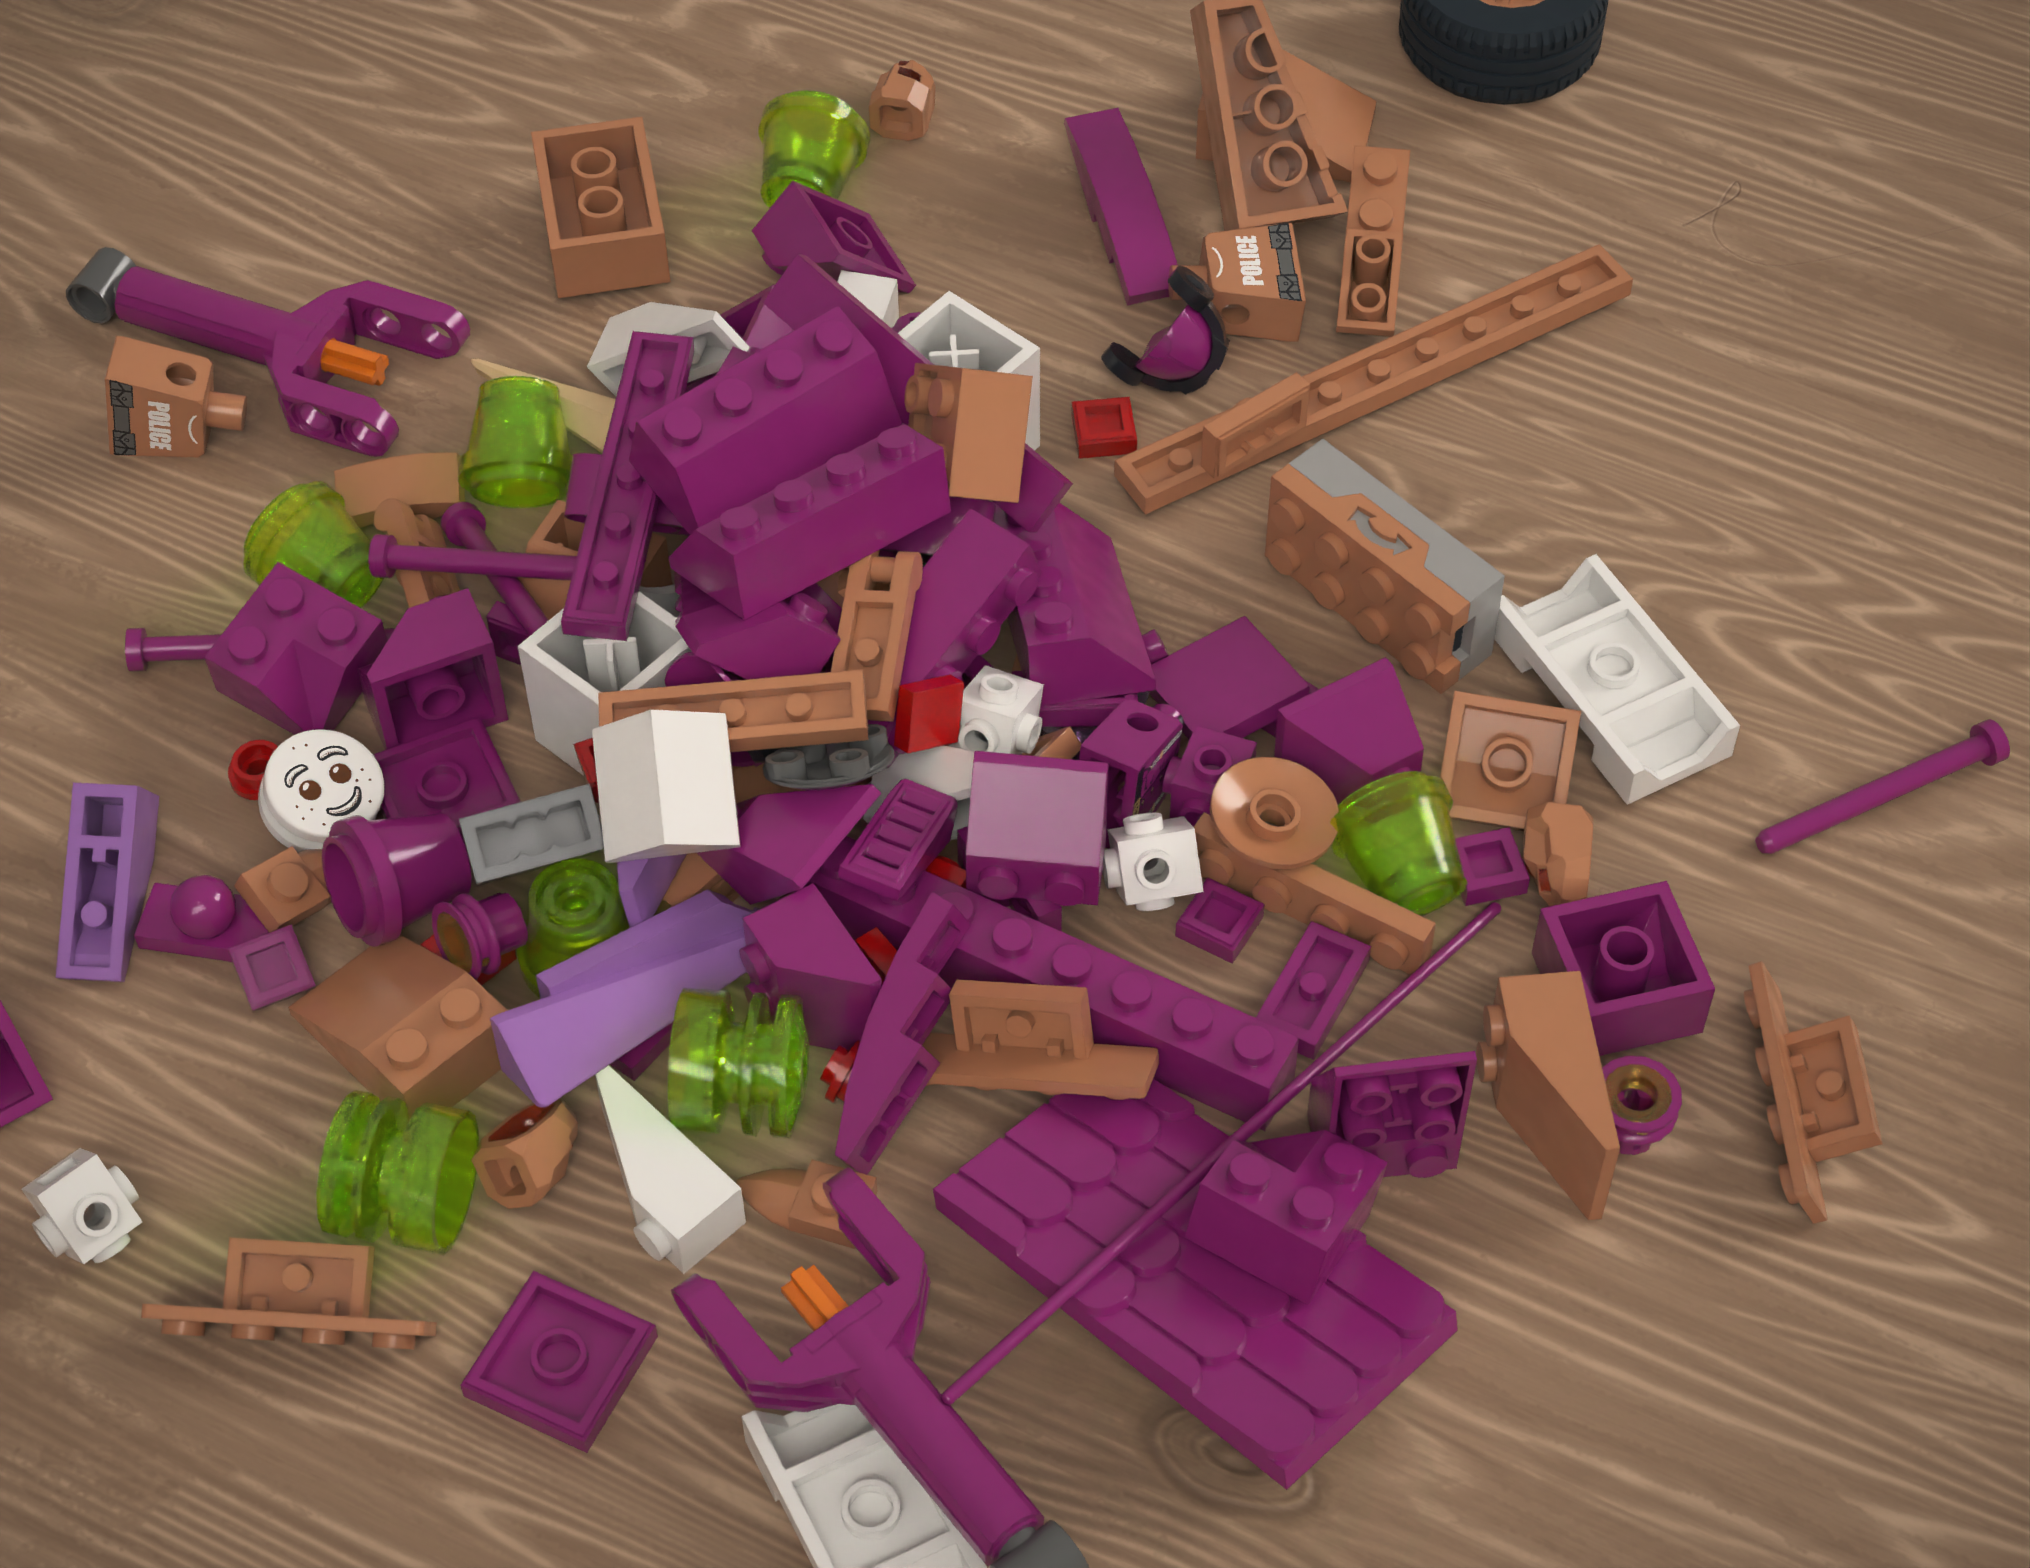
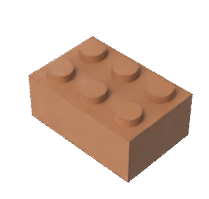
[531,117,671,298]

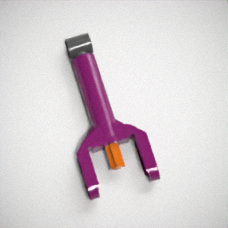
[66,247,470,457]
[671,1167,1089,1568]

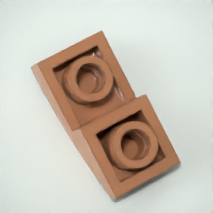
[334,452,465,532]

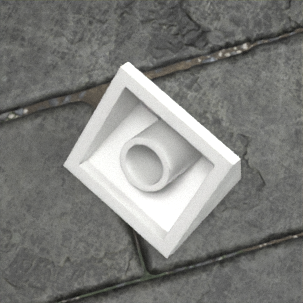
[592,710,741,863]

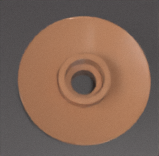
[1210,757,1340,869]

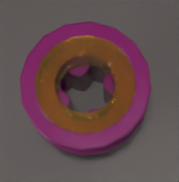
[432,892,528,980]
[1602,1056,1682,1155]

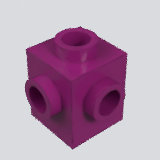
[1162,725,1257,827]

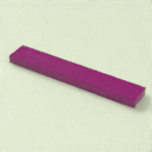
[763,254,1073,533]
[561,331,694,641]

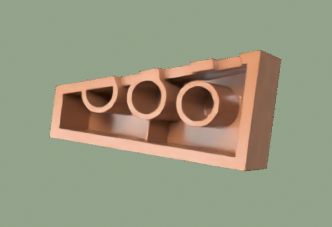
[1190,0,1349,231]

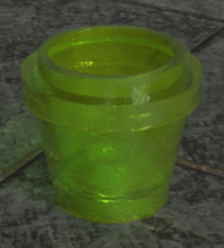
[758,90,870,208]
[458,376,573,508]
[243,481,384,608]
[1330,771,1468,916]
[517,859,630,998]

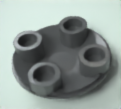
[763,724,895,790]

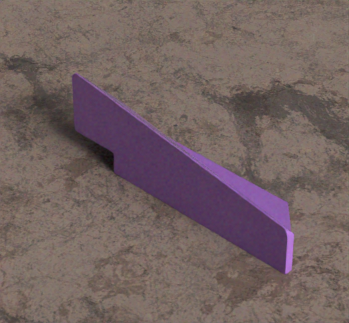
[490,889,760,1107]

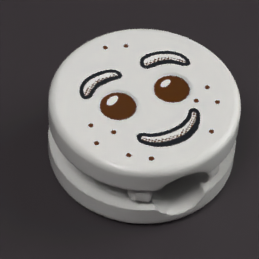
[258,729,384,852]

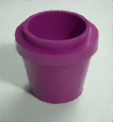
[322,812,472,947]

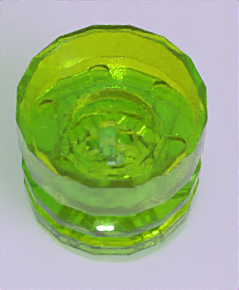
[668,988,809,1139]
[316,1090,479,1256]

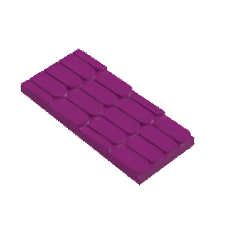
[933,1078,1458,1490]

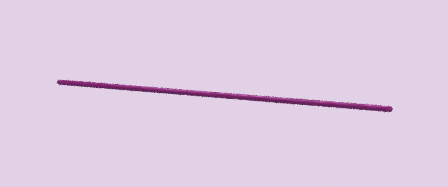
[941,902,1501,1405]

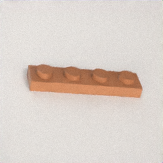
[598,669,869,752]
[1194,812,1436,975]

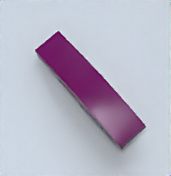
[1064,108,1178,306]
[835,892,971,1175]

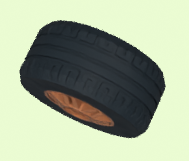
[1399,0,1608,105]

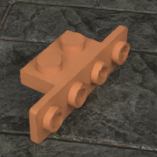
[1744,961,1883,1224]
[922,979,1159,1100]
[141,1237,437,1350]

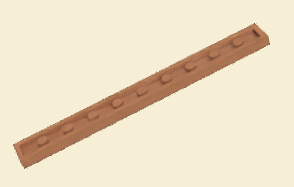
[1114,244,1633,514]

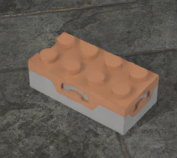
[1265,439,1505,694]

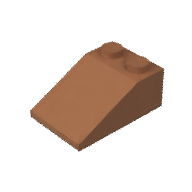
[1196,49,1377,182]
[288,934,508,1136]
[1476,971,1620,1220]

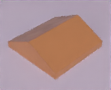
[1434,691,1581,831]

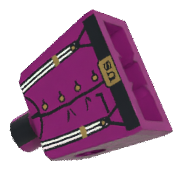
[1079,699,1184,849]

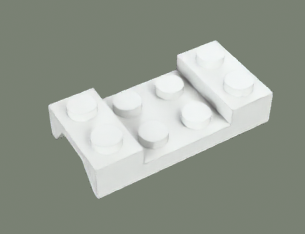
[1494,554,1740,805]
[742,1404,987,1568]

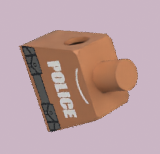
[1168,223,1306,342]
[105,336,247,458]

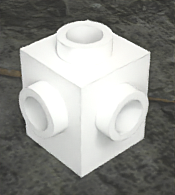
[949,665,1044,755]
[1102,813,1204,911]
[21,1148,142,1264]

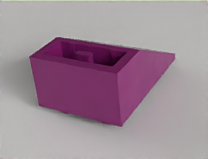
[1307,1051,1477,1178]

